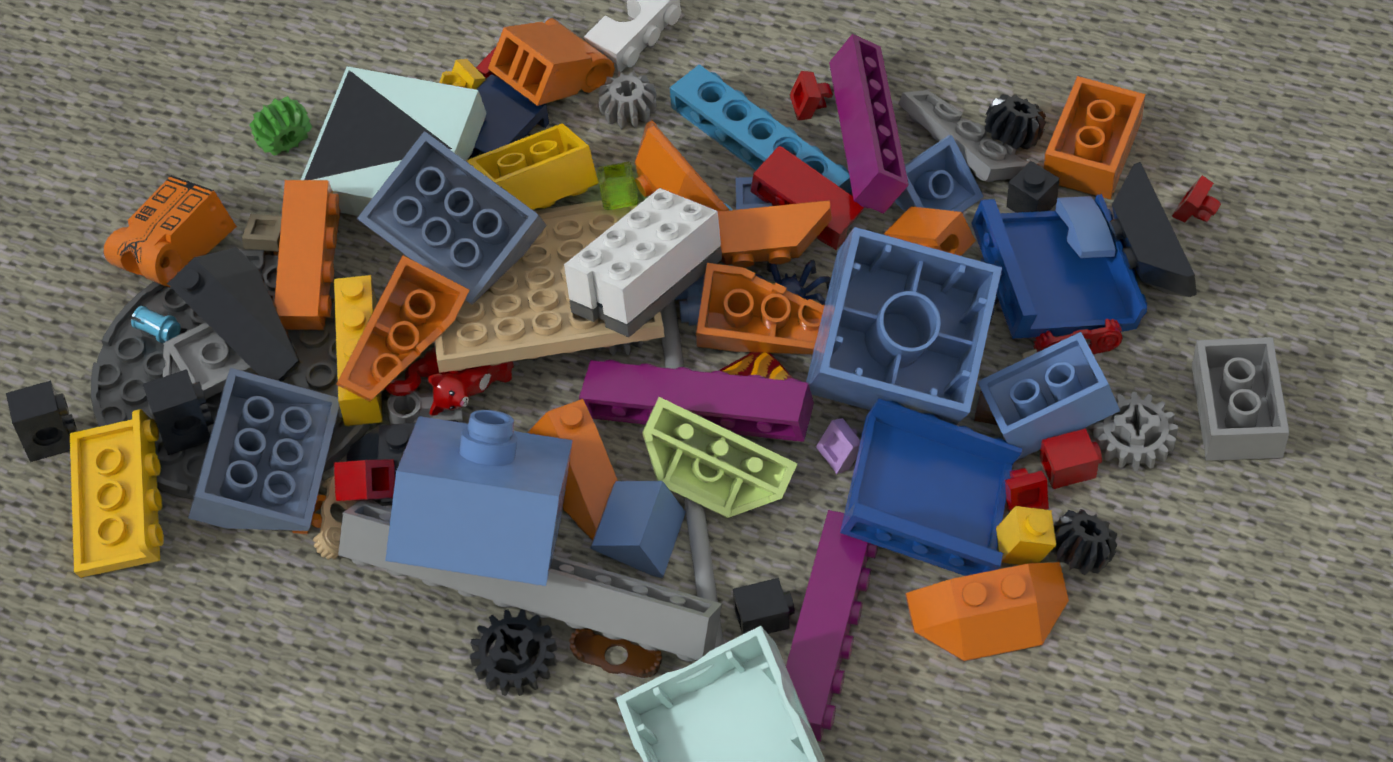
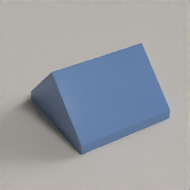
[895,135,984,212]
[590,481,686,578]

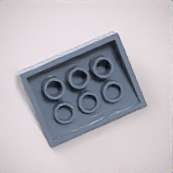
[357,131,547,305]
[188,368,339,531]

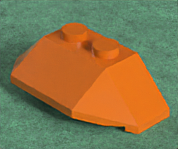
[635,120,729,212]
[718,200,832,268]
[905,562,1069,661]

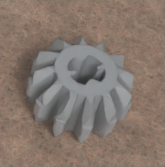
[598,70,657,130]

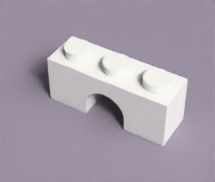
[584,0,681,74]

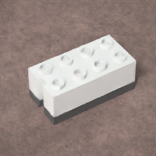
[564,188,722,337]

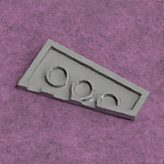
[898,90,1041,182]

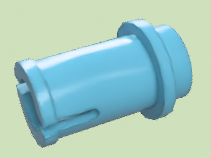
[131,306,181,343]

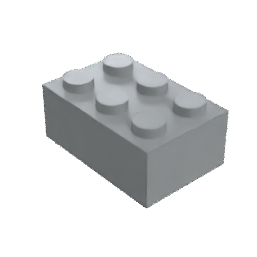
[1191,337,1289,461]

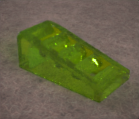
[597,161,638,210]

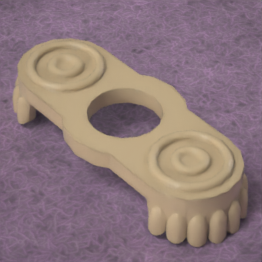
[313,476,356,560]

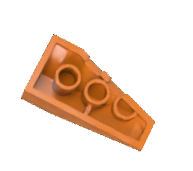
[336,255,470,402]
[696,263,824,354]
[527,399,618,541]

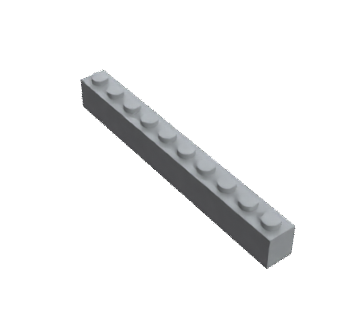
[338,500,722,661]

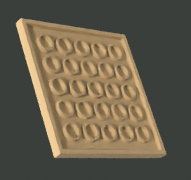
[435,195,665,373]

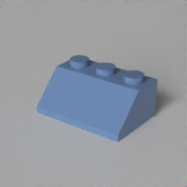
[977,332,1120,461]

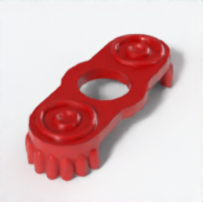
[1033,319,1123,354]

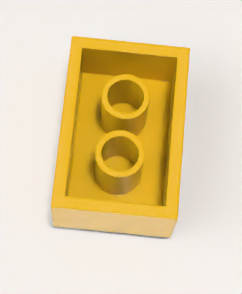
[466,123,599,210]

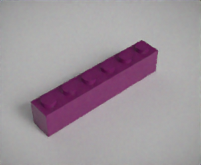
[829,34,909,214]
[579,360,814,442]
[786,510,878,742]

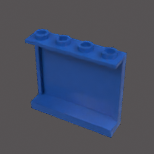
[971,194,1147,339]
[840,398,1022,576]

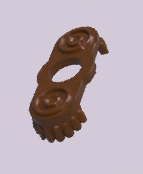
[569,628,662,678]

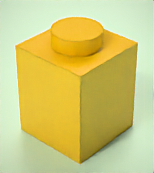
[996,506,1056,565]

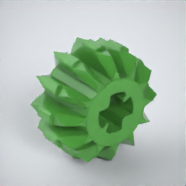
[249,96,312,156]

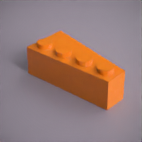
[274,180,341,330]

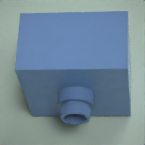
[806,227,1002,425]
[385,410,573,586]

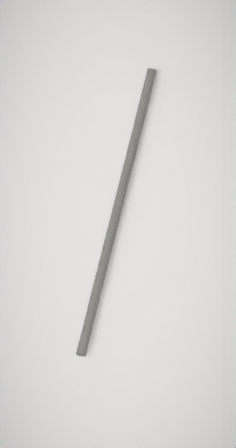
[642,195,724,649]

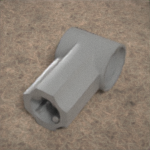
[387,392,463,425]

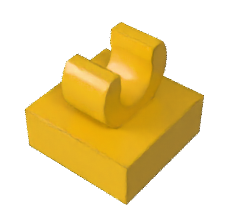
[439,59,486,90]

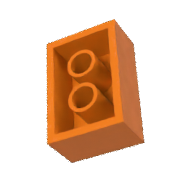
[1044,76,1146,200]

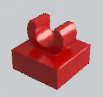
[789,71,833,121]
[1172,175,1221,223]
[1005,468,1049,513]

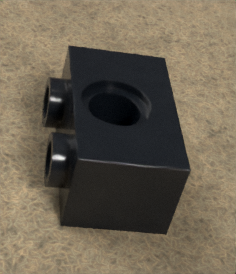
[143,369,214,455]
[6,380,77,462]

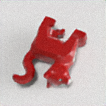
[385,346,514,416]

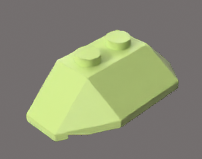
[642,397,797,518]

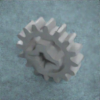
[1093,392,1178,471]

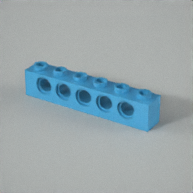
[670,64,852,195]

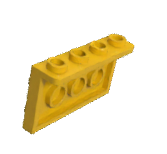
[70,409,164,578]

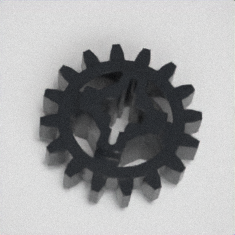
[470,609,558,696]

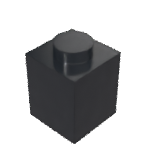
[1006,161,1060,213]
[733,578,795,635]

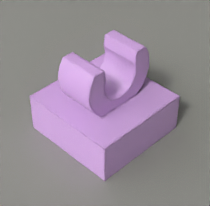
[816,418,861,474]

